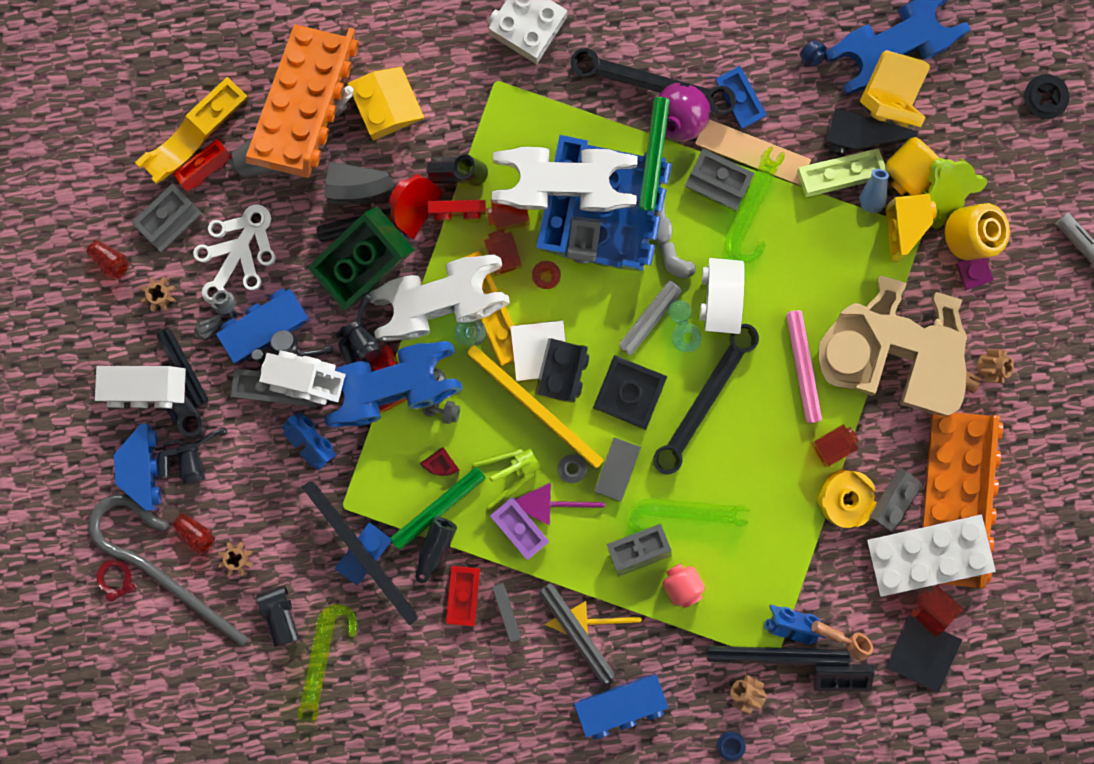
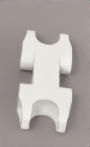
[492,147,637,212]
[369,255,510,342]

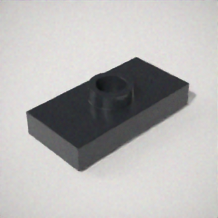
[813,664,875,691]

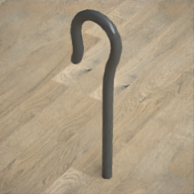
[88,494,249,648]

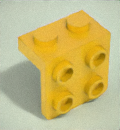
[860,50,930,128]

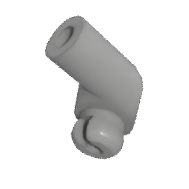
[660,242,696,279]

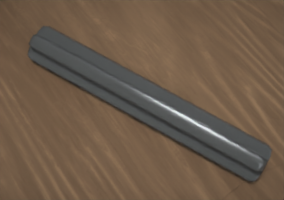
[539,584,615,684]

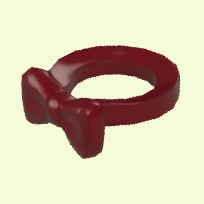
[96,559,136,602]

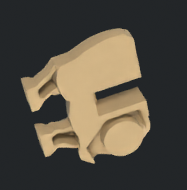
[819,275,967,417]

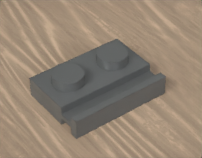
[685,149,754,212]
[131,183,203,253]

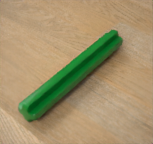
[639,97,670,211]
[390,467,486,550]

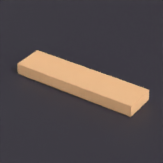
[695,119,811,186]

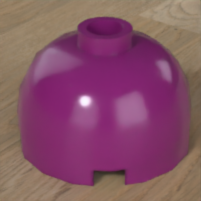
[652,83,710,142]

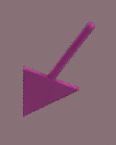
[515,482,605,525]

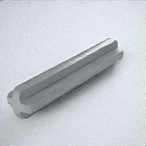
[619,281,681,355]

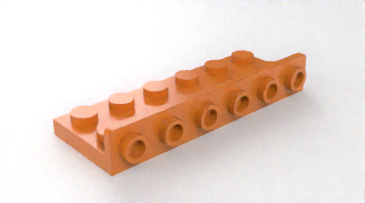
[246,24,359,178]
[922,412,1003,589]

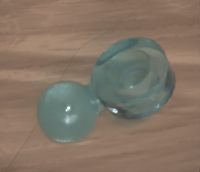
[668,300,702,352]
[455,319,485,346]

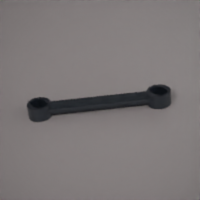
[571,48,736,117]
[653,324,759,475]

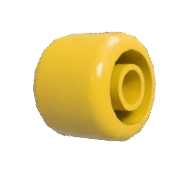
[885,137,939,196]
[944,203,1010,261]

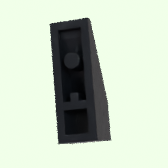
[823,108,918,156]

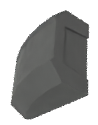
[324,162,396,205]

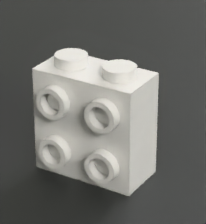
[487,0,567,64]
[259,350,346,405]

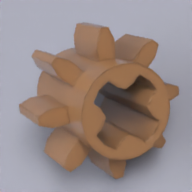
[141,277,177,312]
[977,349,1014,384]
[218,542,254,576]
[730,675,767,714]

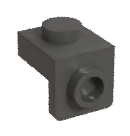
[567,216,601,264]

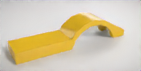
[135,77,248,184]

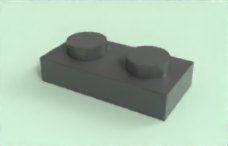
[869,468,922,532]

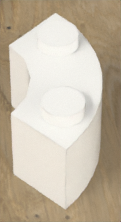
[700,258,744,334]

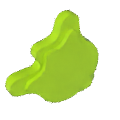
[923,158,987,229]

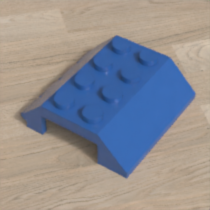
[536,135,672,271]

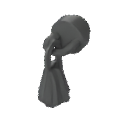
[194,290,238,341]
[422,368,460,425]

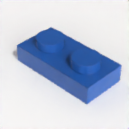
[714,66,767,130]
[334,522,391,586]

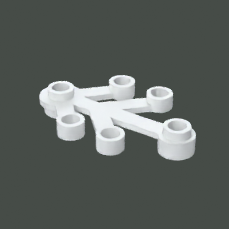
[194,205,276,304]

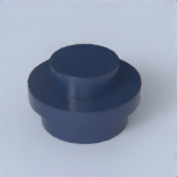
[800,40,827,67]
[717,731,746,761]

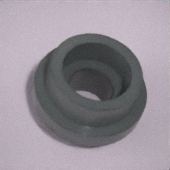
[558,454,587,483]

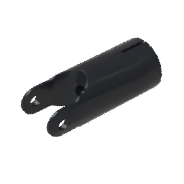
[415,517,457,583]

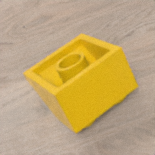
[347,67,424,141]
[885,194,937,262]

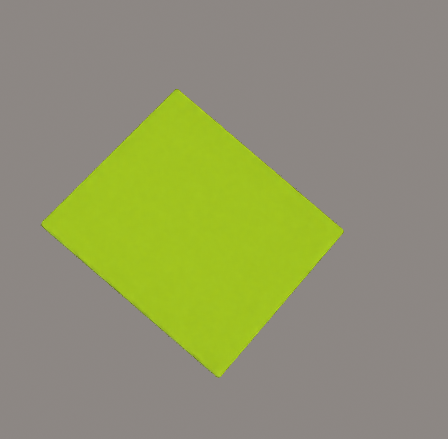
[343,81,922,648]

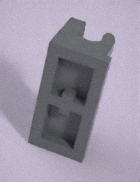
[607,524,672,577]

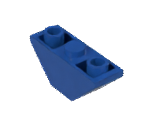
[114,424,161,511]

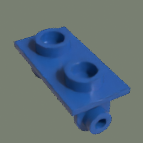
[281,412,337,471]
[764,604,826,645]

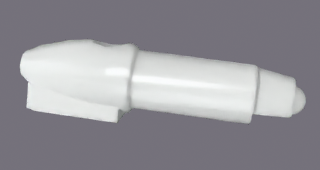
[334,86,353,117]

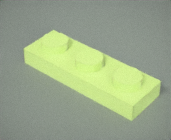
[797,148,887,197]

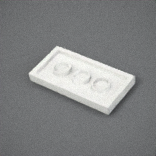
[867,515,996,596]

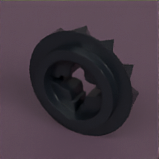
[1023,74,1070,120]

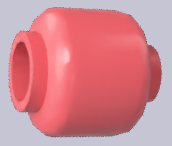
[662,563,705,609]

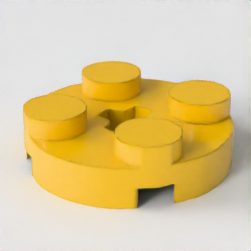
[817,470,877,528]

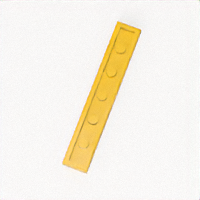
[467,345,604,469]

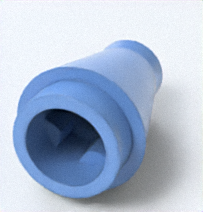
[859,169,889,213]

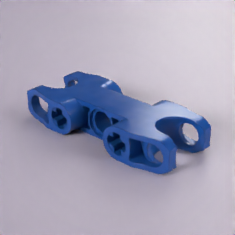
[825,0,971,96]
[324,341,463,428]

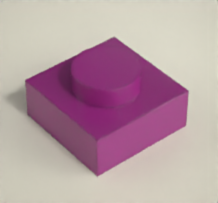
[956,258,994,291]

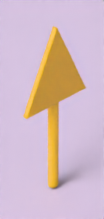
[544,601,642,635]

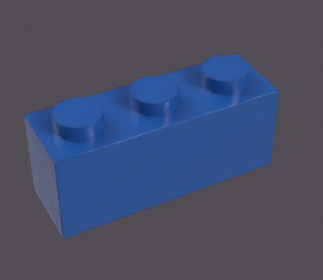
[216,288,311,365]
[574,673,668,740]

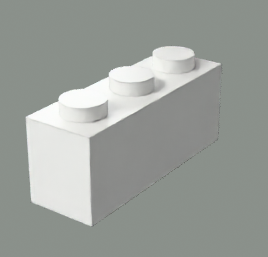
[95,366,186,409]

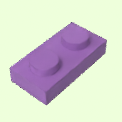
[490,497,549,560]

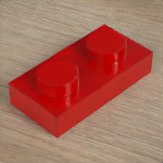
[173,138,232,192]
[428,200,486,221]
[446,566,480,626]

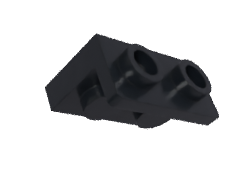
[535,338,589,403]

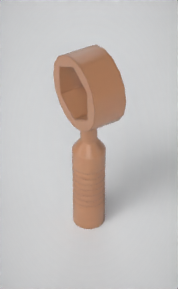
[811,621,873,661]

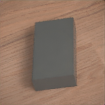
[594,437,641,501]
[492,583,521,642]

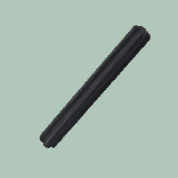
[706,646,850,666]

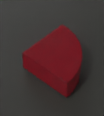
[420,447,460,476]

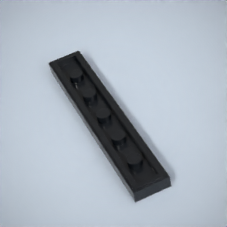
[301,481,419,626]

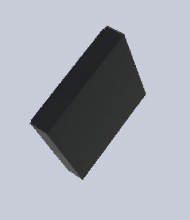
[592,355,667,430]
[885,615,963,692]

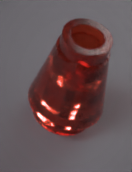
[86,240,130,280]
[532,261,561,289]
[172,513,215,554]

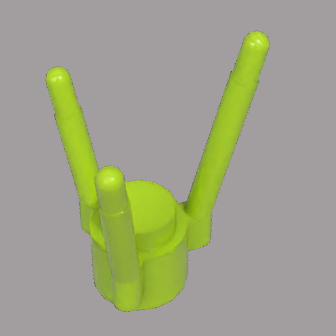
[472,448,540,511]

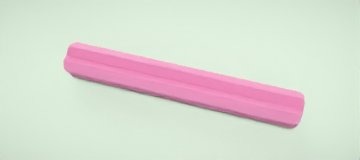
[786,310,822,423]

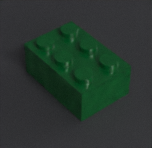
[307,206,415,311]

